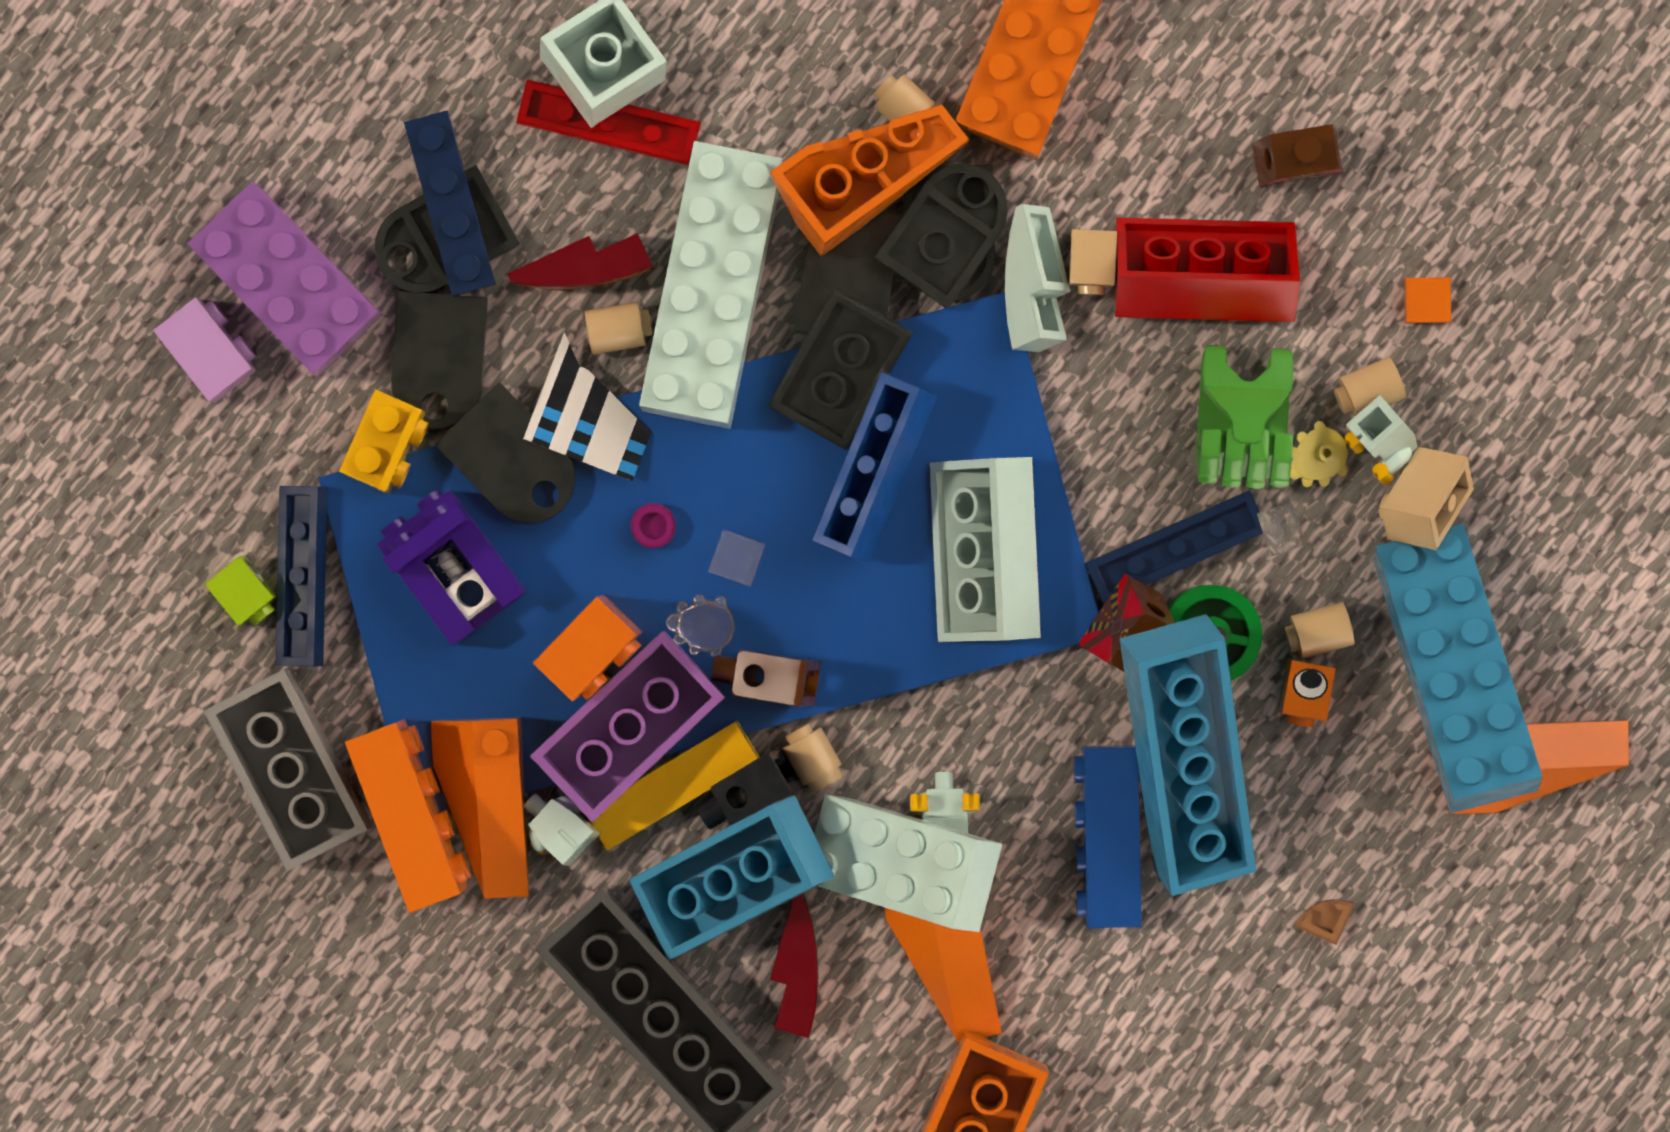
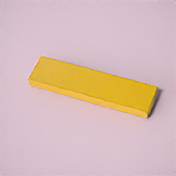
[586,720,760,851]

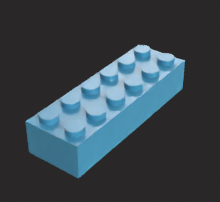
[1374,523,1543,814]
[1119,614,1256,896]

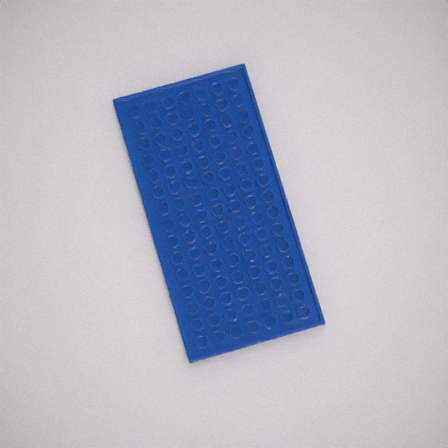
[318,292,1098,814]

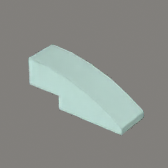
[1005,204,1070,352]

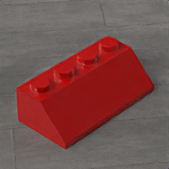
[1114,217,1300,322]

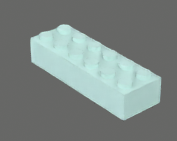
[639,141,783,429]

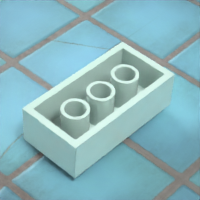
[814,794,1003,932]

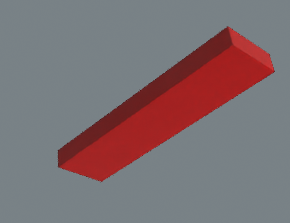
[516,79,701,166]

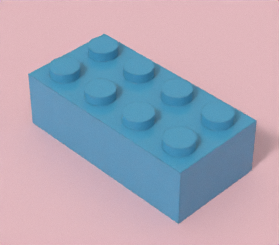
[629,795,835,961]

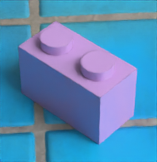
[153,297,257,403]

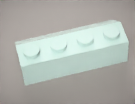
[929,457,1041,642]

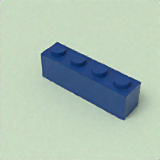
[812,372,938,563]
[1073,745,1142,928]

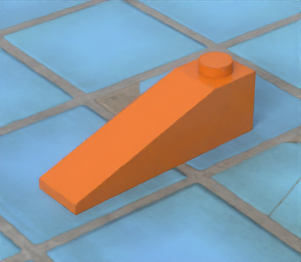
[770,104,969,257]
[431,717,529,899]
[1451,720,1629,814]
[884,907,1002,1043]

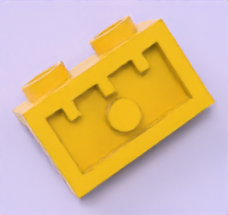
[339,389,429,494]

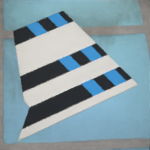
[523,333,651,481]

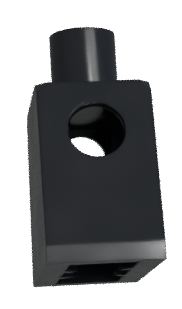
[697,748,807,830]

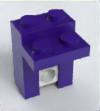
[376,489,528,646]

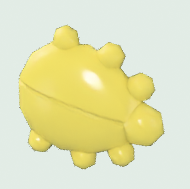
[1290,421,1348,488]

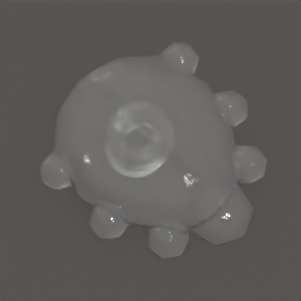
[665,594,735,657]

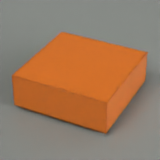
[1404,277,1451,324]

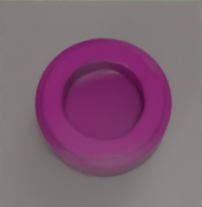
[631,503,676,548]

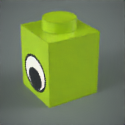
[204,556,277,627]

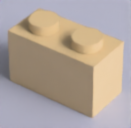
[1379,447,1474,550]

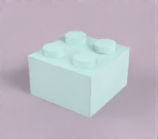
[540,0,667,128]

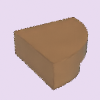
[1294,899,1355,945]

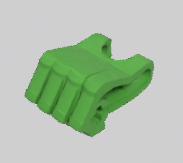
[1195,345,1293,489]

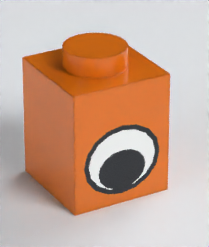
[1278,659,1336,728]

